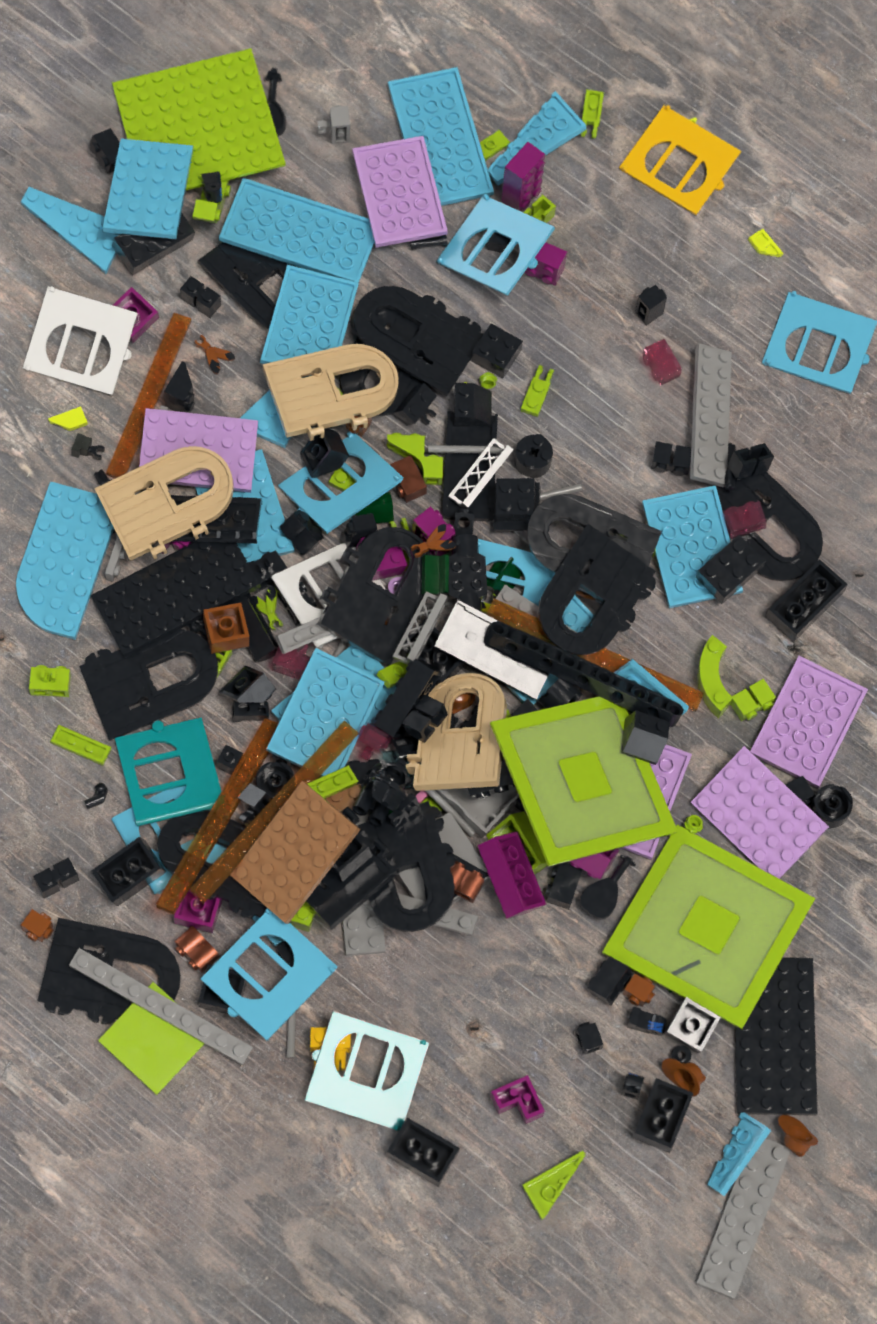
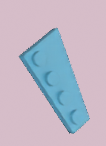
[613,659,689,715]
[707,1113,771,1196]

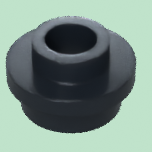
[671,1046,692,1063]

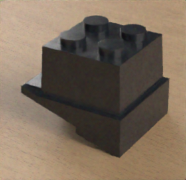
[493,478,541,531]

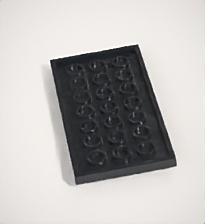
[91,542,261,658]
[735,957,818,1116]

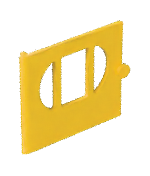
[619,105,741,215]

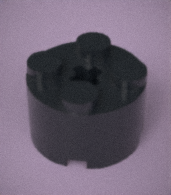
[514,434,553,478]
[538,679,583,709]
[256,761,295,806]
[811,784,853,829]

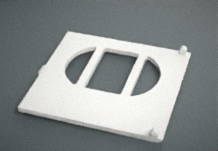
[23,286,138,395]
[271,543,394,648]

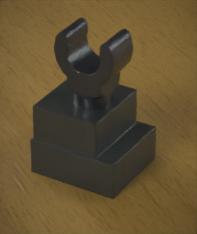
[71,433,105,460]

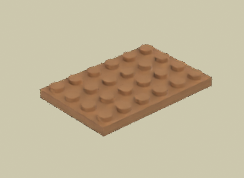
[231,781,361,924]

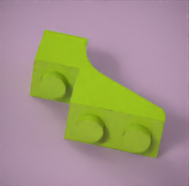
[387,433,443,485]

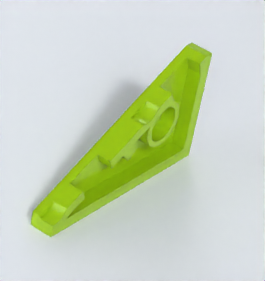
[522,1151,585,1220]

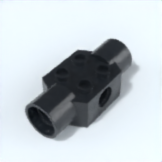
[448,534,487,612]

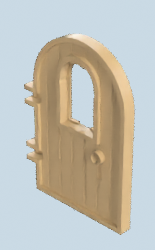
[263,344,398,441]
[94,446,234,561]
[406,673,507,791]

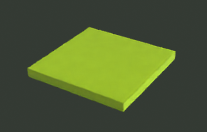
[98,982,204,1095]

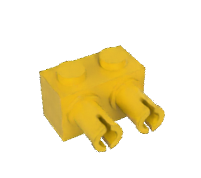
[310,1027,351,1071]

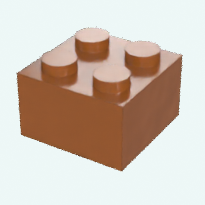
[203,603,250,654]

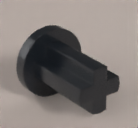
[94,469,111,486]

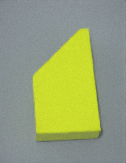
[748,229,783,257]
[48,406,88,431]

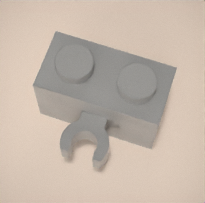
[318,105,350,144]

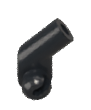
[84,783,108,809]

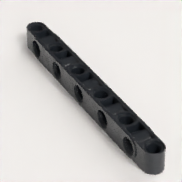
[485,621,684,727]

